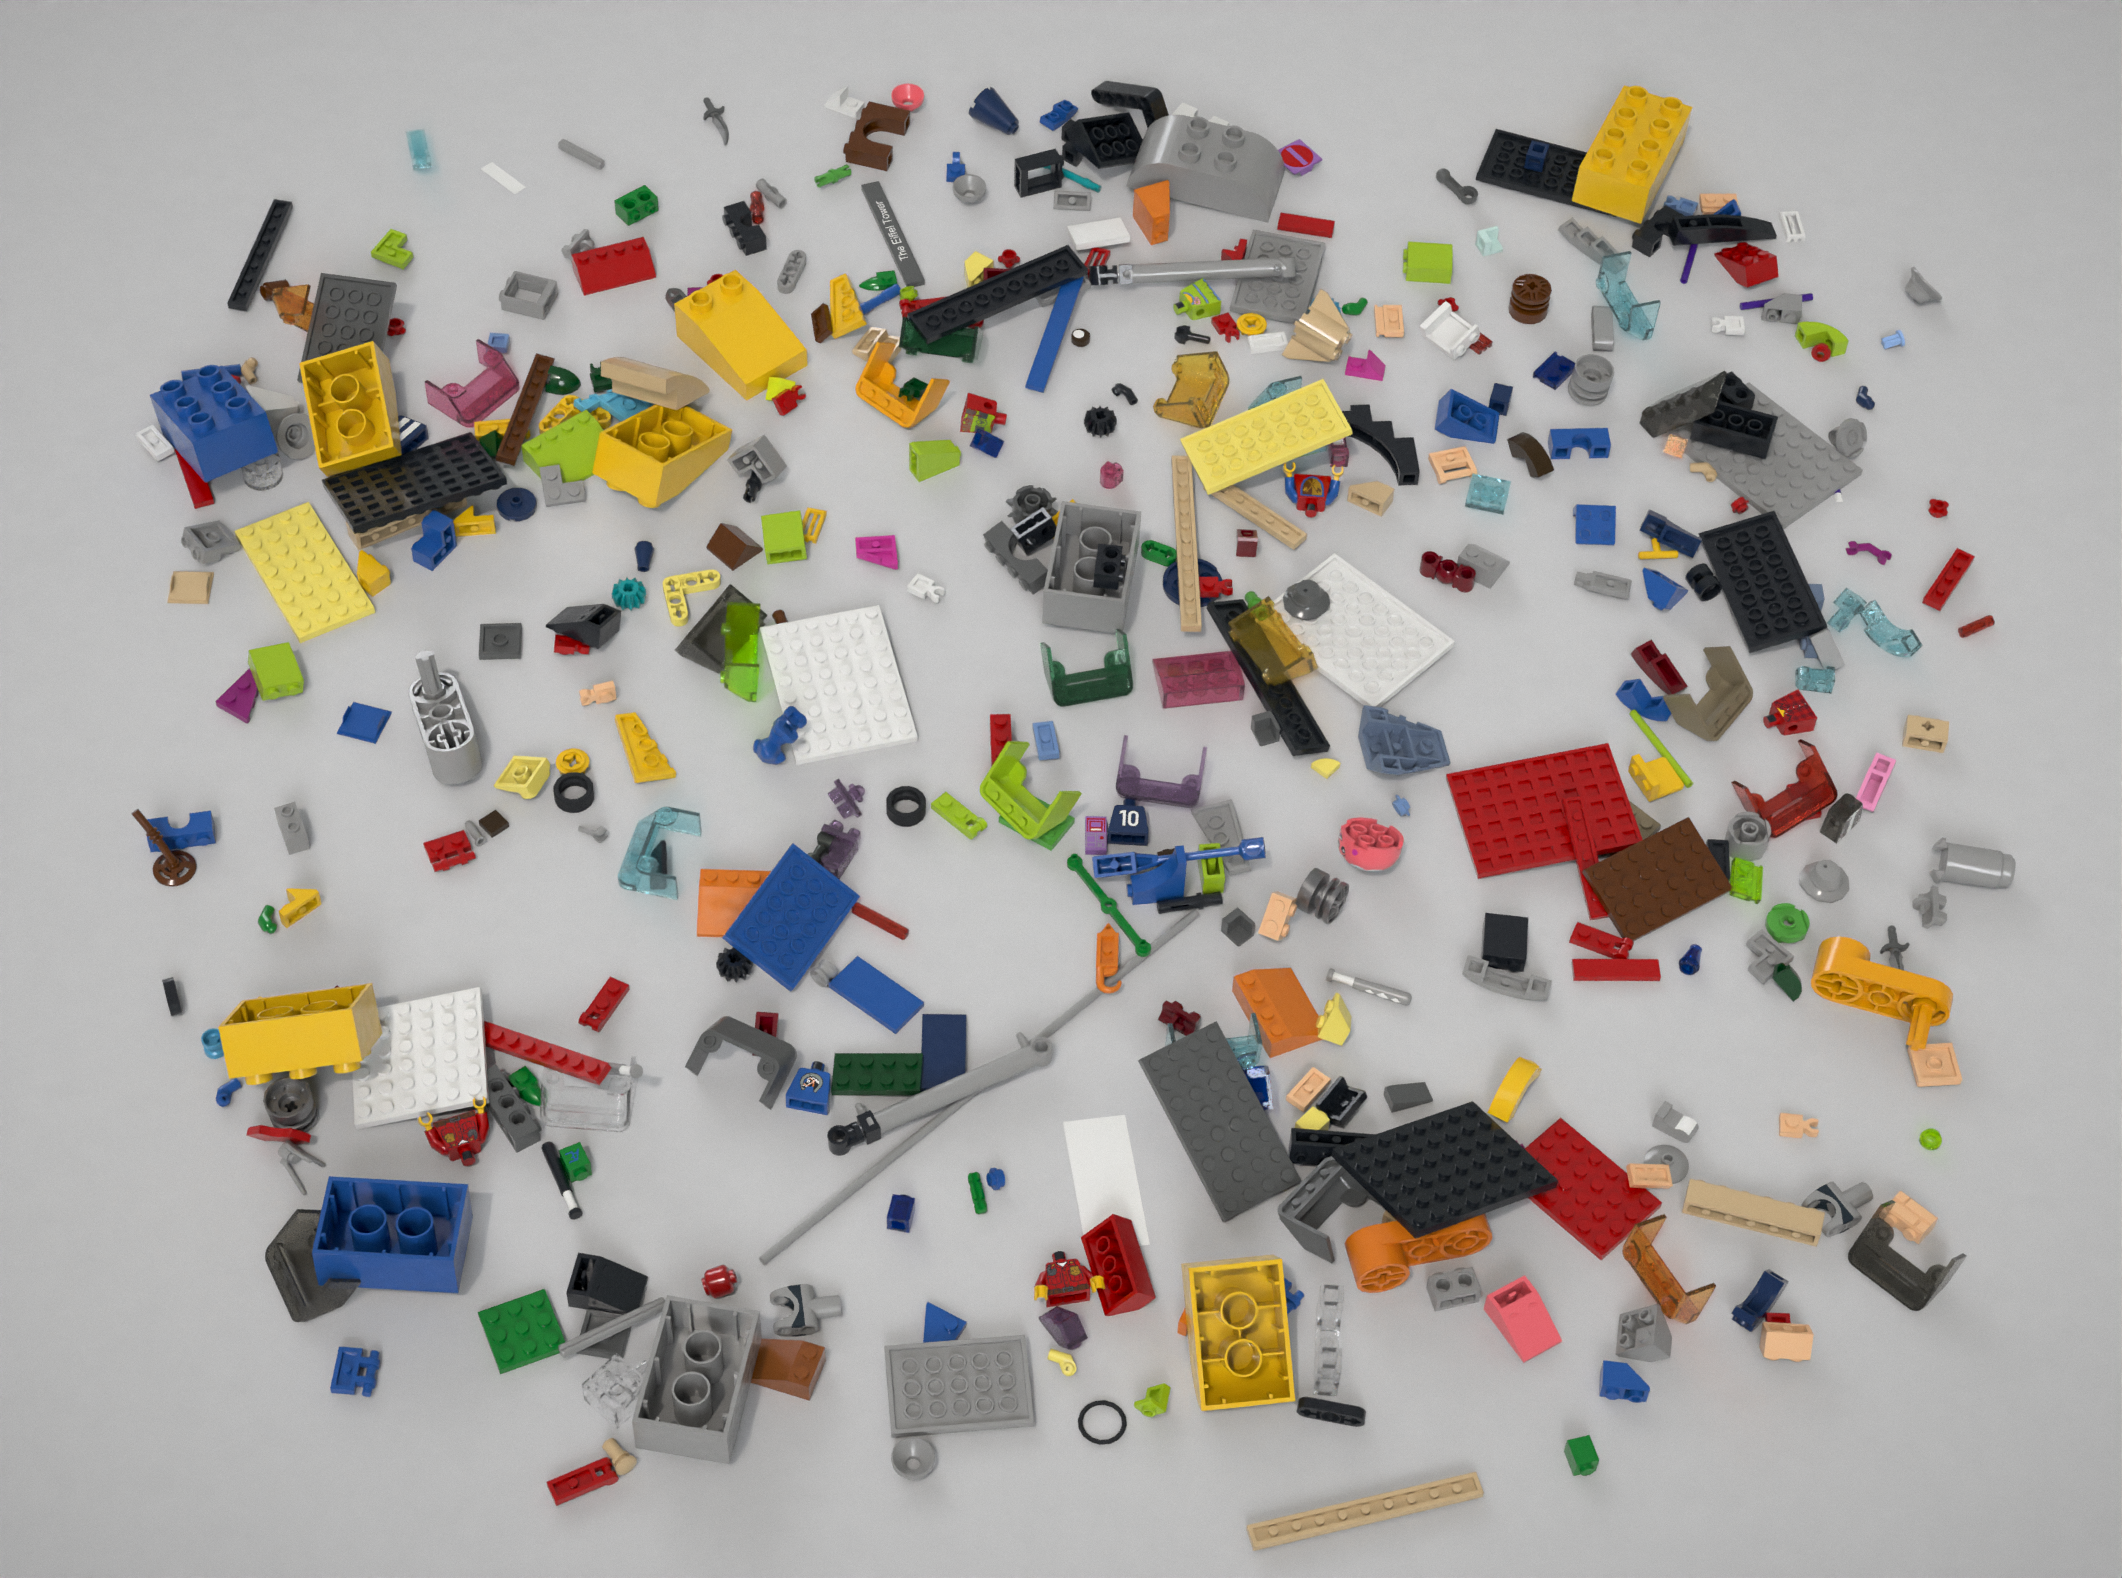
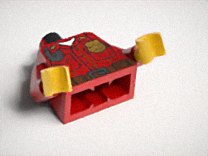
[418,1096,489,1166]
[1034,1251,1105,1308]

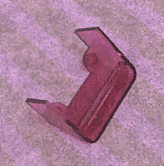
[425,339,520,428]

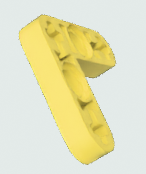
[663,569,721,627]

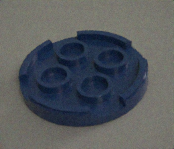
[1163,559,1223,607]

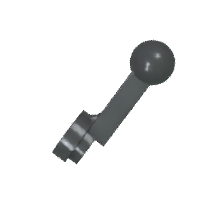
[1436,168,1478,204]

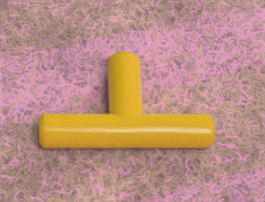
[1638,538,1678,559]

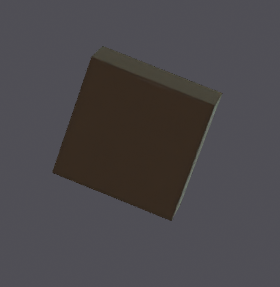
[479,810,509,838]

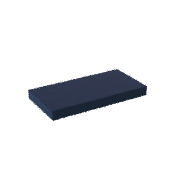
[921,1014,966,1092]

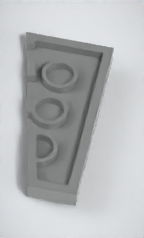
[1191,799,1251,876]

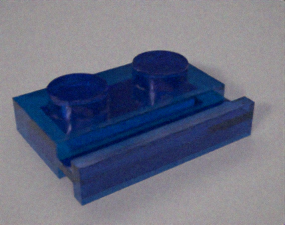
[1533,351,1575,390]

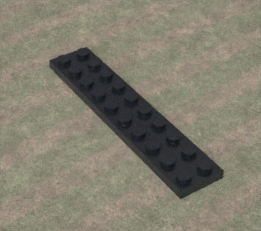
[907,245,1088,344]
[1206,599,1330,756]

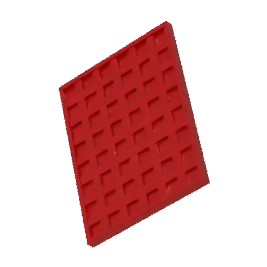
[1446,743,1643,879]

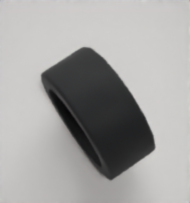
[553,772,594,813]
[886,786,926,827]

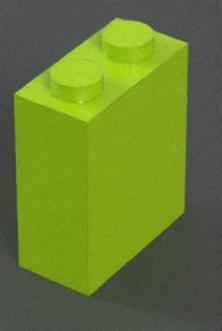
[1402,241,1453,284]
[761,510,807,565]
[248,642,304,701]

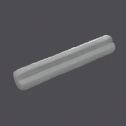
[558,139,605,169]

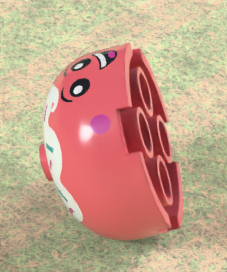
[1338,817,1404,871]

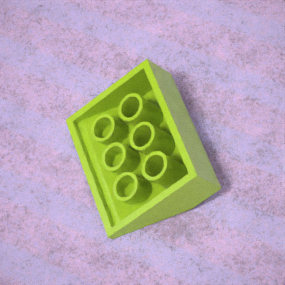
[521,410,604,483]

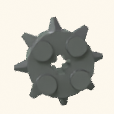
[1006,485,1058,524]

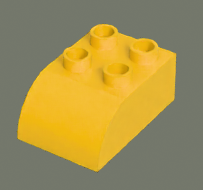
[1181,1254,1295,1411]

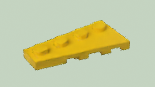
[830,273,867,339]
[615,712,676,783]

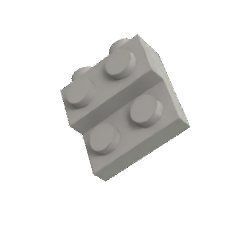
[181,520,240,564]

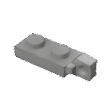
[1574,571,1632,600]

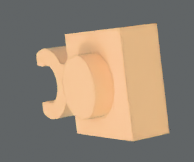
[579,681,616,706]
[1779,1113,1819,1138]

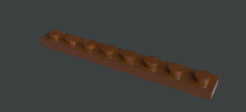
[496,353,555,466]

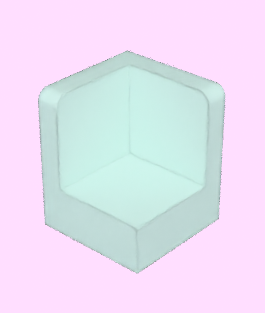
[1475,226,1503,257]

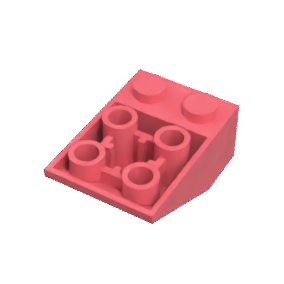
[1484,1275,1562,1363]

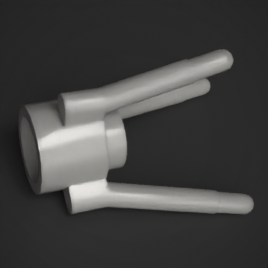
[278,1141,326,1195]

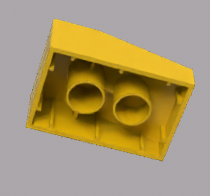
[674,270,807,401]
[299,341,402,477]
[592,404,732,508]

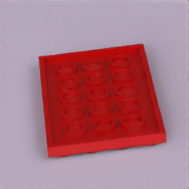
[1525,1117,1662,1260]

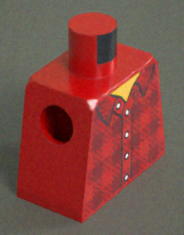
[1763,689,1817,736]

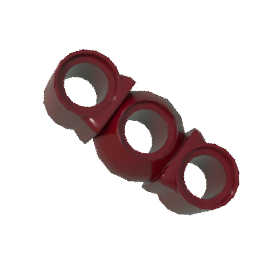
[1419,551,1476,593]

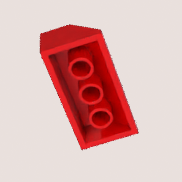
[571,237,656,296]
[1081,1214,1156,1316]

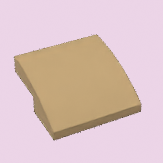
[852,327,906,364]

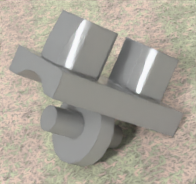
[561,229,595,262]
[1912,885,1947,929]

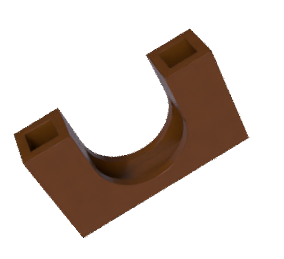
[843,101,910,171]

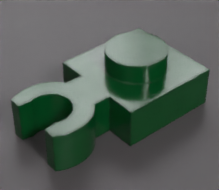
[590,362,612,392]
[898,377,928,402]

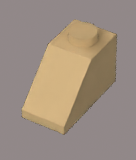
[1347,481,1394,517]

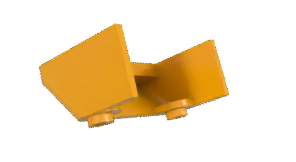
[855,342,950,428]

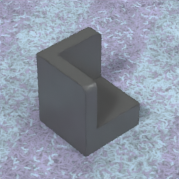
[1251,710,1281,746]
[1221,907,1255,947]

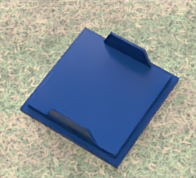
[337,702,392,744]

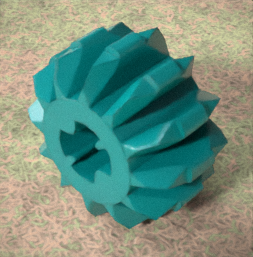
[612,577,646,611]

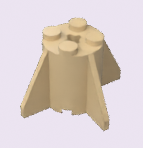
[1282,289,1353,362]

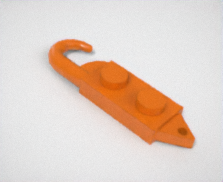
[1096,923,1122,994]

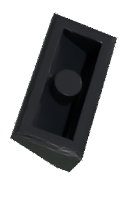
[650,840,667,888]

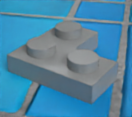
[539,465,585,507]
[1746,929,1794,984]

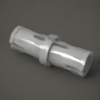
[756,179,787,209]

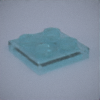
[1465,474,1511,515]

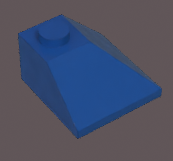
[1642,567,1689,610]

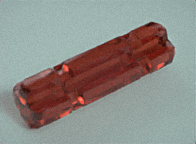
[1958,615,1995,638]

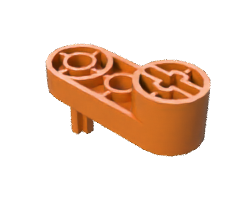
[1344,1214,1493,1293]

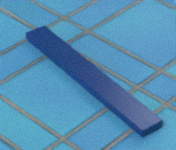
[1025,276,1084,393]

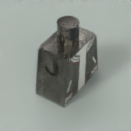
[1820,793,1863,844]

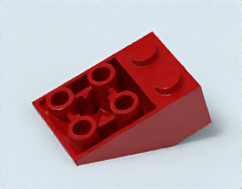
[1714,242,1779,288]

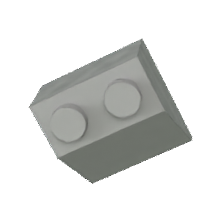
[1457,544,1510,589]

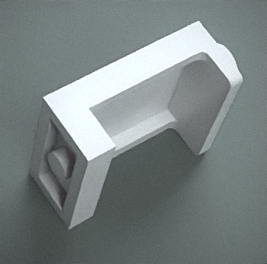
[1420,301,1480,360]

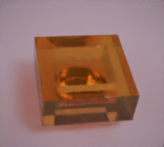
[1663,434,1689,459]

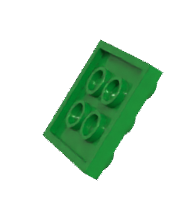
[478,1289,565,1374]

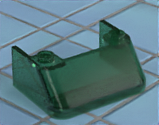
[899,317,984,363]
[1040,629,1133,707]

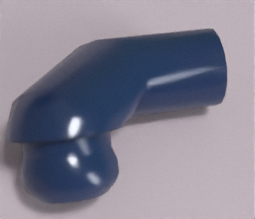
[1856,386,1875,410]

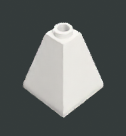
[245,385,300,432]

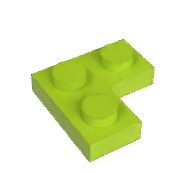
[371,229,414,270]

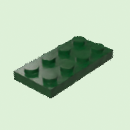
[831,1053,924,1095]

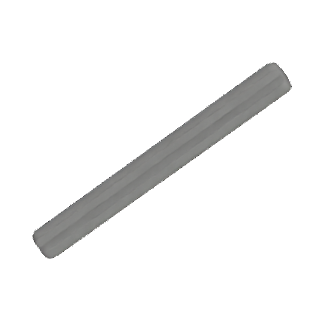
[558,1297,665,1358]

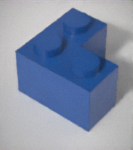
[411,510,457,571]

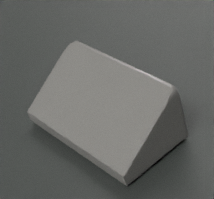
[1053,191,1091,211]

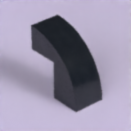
[1061,119,1083,167]

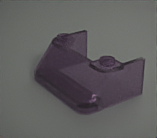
[1116,735,1207,808]

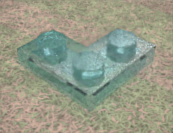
[1827,587,1867,633]

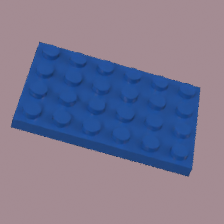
[722,843,860,992]

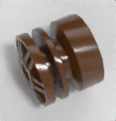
[1508,274,1552,324]

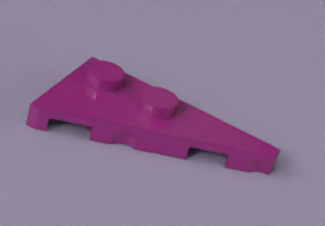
[215,668,259,724]

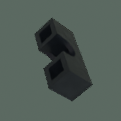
[722,201,767,256]
[1632,205,1684,257]

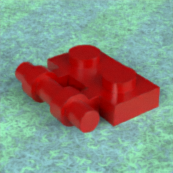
[423,830,476,872]

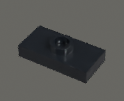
[1706,839,1731,881]

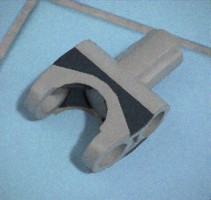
[1802,1182,1873,1237]
[770,1284,841,1337]

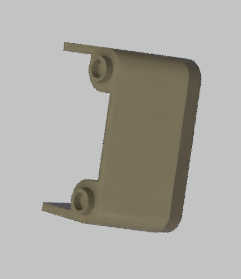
[1663,646,1753,741]

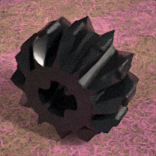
[1084,406,1117,438]
[716,946,754,983]

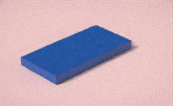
[829,956,924,1034]

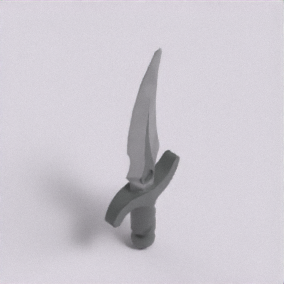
[703,97,729,145]
[1880,925,1910,970]

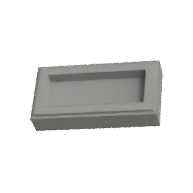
[1809,628,1845,674]

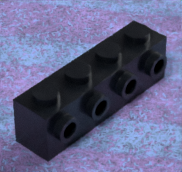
[1289,1128,1375,1165]

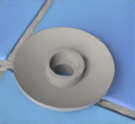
[1643,1145,1689,1184]

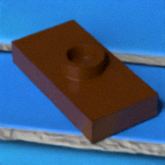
[811,303,833,343]

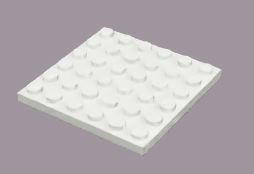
[352,987,489,1130]

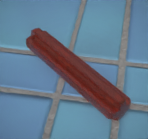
[852,902,909,940]

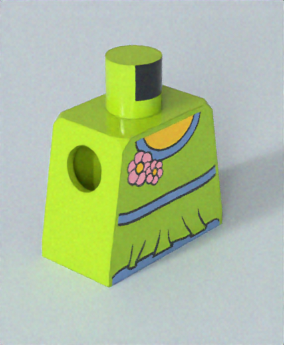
[1173,278,1221,320]

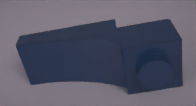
[1639,509,1702,558]

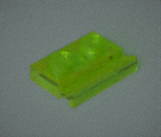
[1729,857,1763,904]

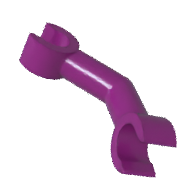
[1845,541,1892,565]

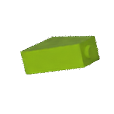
[909,440,961,482]

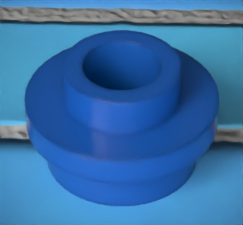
[986,1167,1005,1190]

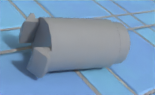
[1929,838,2016,888]

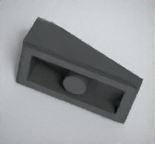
[1383,1082,1433,1113]

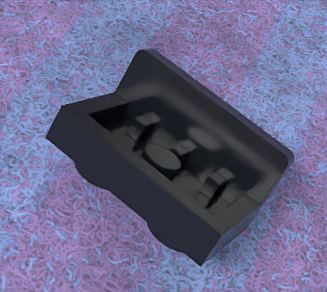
[1316,1076,1367,1127]

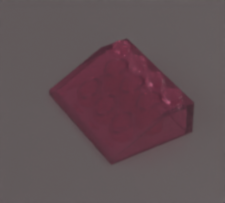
[1152,651,1245,709]

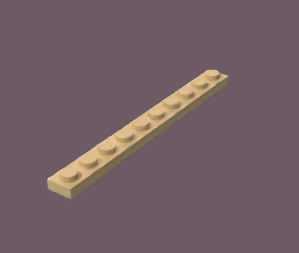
[1246,1472,1484,1551]

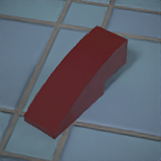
[1630,639,1688,695]

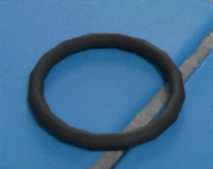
[1078,1400,1127,1445]

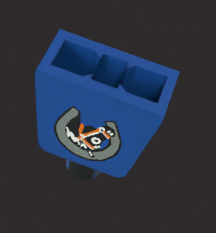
[785,1061,831,1115]

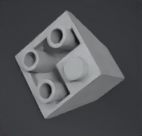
[1616,1304,1672,1362]

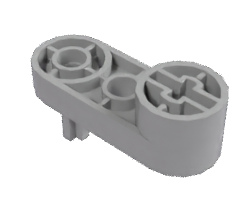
[409,649,482,784]

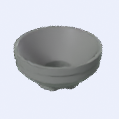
[953,174,986,203]
[891,1437,935,1480]

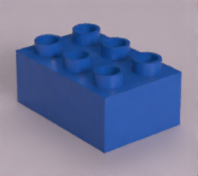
[150,365,278,483]
[312,1176,473,1293]

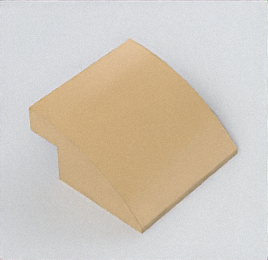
[601,357,710,410]

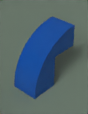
[1616,679,1671,721]

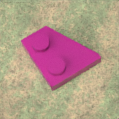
[855,535,898,569]

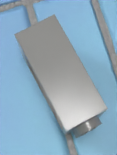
[499,271,558,320]

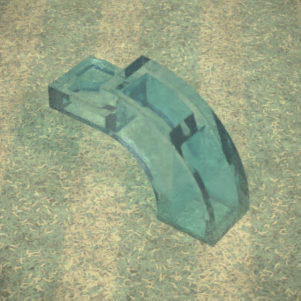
[405,128,432,171]
[1859,600,1923,657]

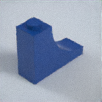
[1126,845,1187,905]

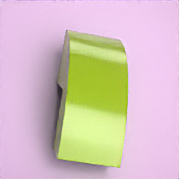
[1795,321,1849,357]

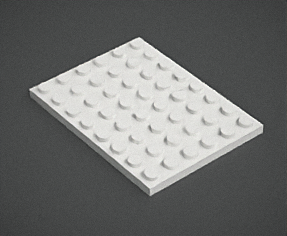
[1253,553,1455,707]
[760,605,918,765]

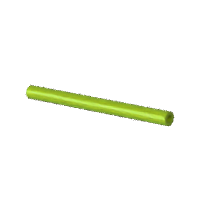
[1629,710,1693,788]

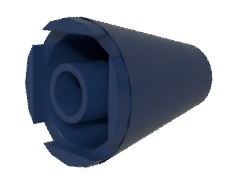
[969,87,1019,135]

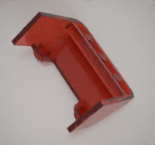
[1731,739,1838,838]

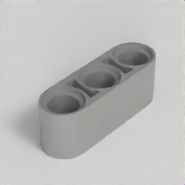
[1591,306,1614,351]

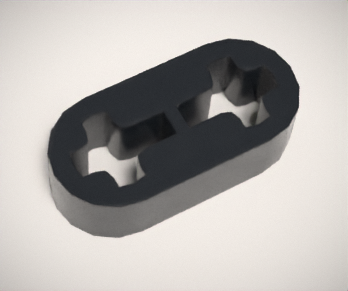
[162,977,182,1016]

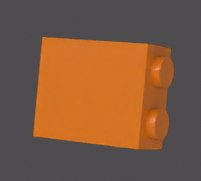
[1133,180,1170,245]

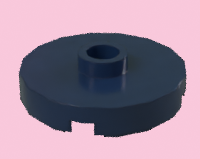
[497,488,537,521]

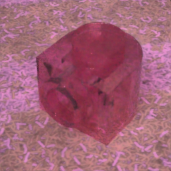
[1100,461,1124,489]

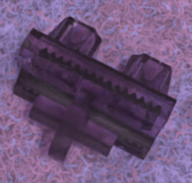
[827,779,865,819]

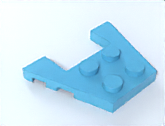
[574,389,655,421]

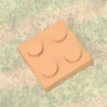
[1907,1043,1962,1087]

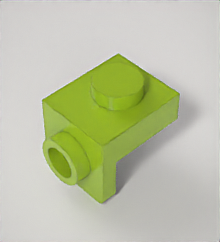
[1134,1383,1171,1417]

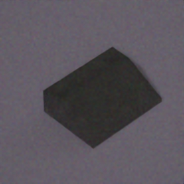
[1639,370,1727,438]

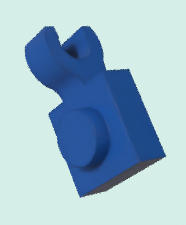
[946,152,965,182]

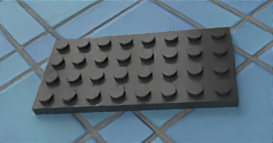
[1138,1021,1301,1222]

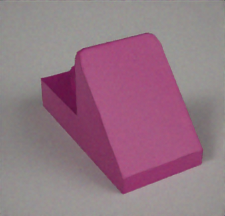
[1345,350,1386,381]

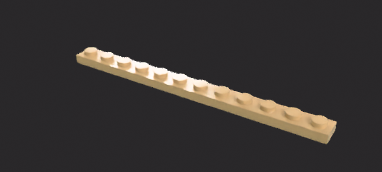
[1171,455,1202,632]

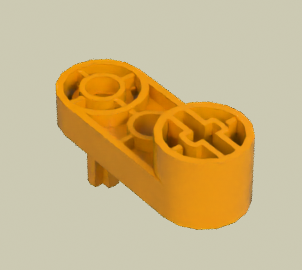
[1811,936,1953,1051]

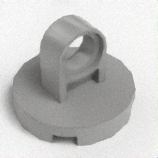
[1828,418,1867,458]

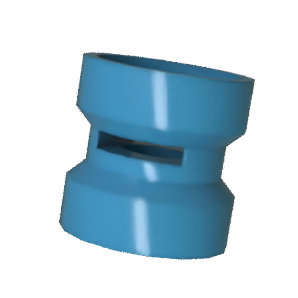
[201,1028,224,1059]

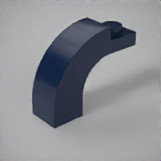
[1731,1269,1789,1332]

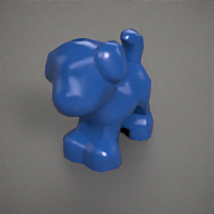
[753,706,807,765]

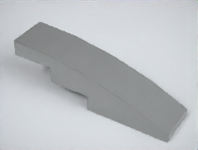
[1558,217,1627,273]

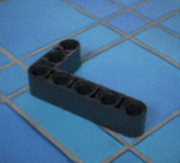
[1091,81,1169,128]

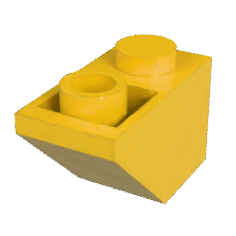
[357,550,391,597]

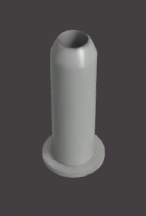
[465,820,487,846]

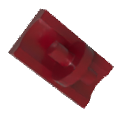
[1158,1000,1201,1036]

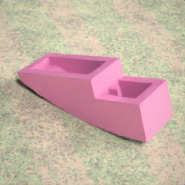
[1854,752,1896,812]

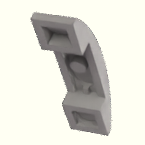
[1462,955,1552,1000]

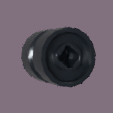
[1685,563,1722,601]

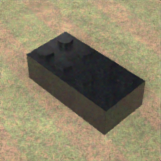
[1690,397,1778,459]

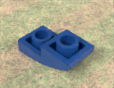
[1039,100,1078,131]

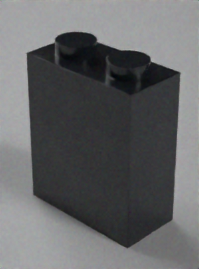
[1481,913,1528,972]

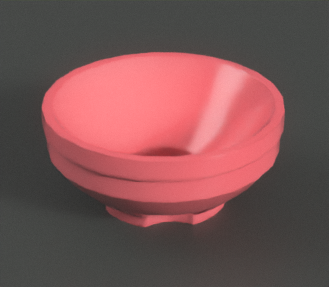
[891,83,924,111]

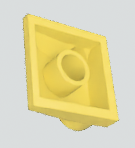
[494,756,550,799]

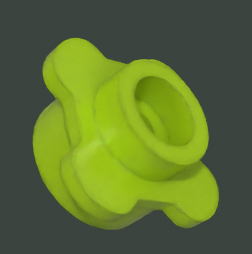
[899,286,918,301]

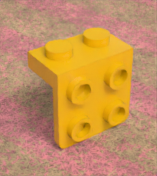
[1628,754,1684,802]

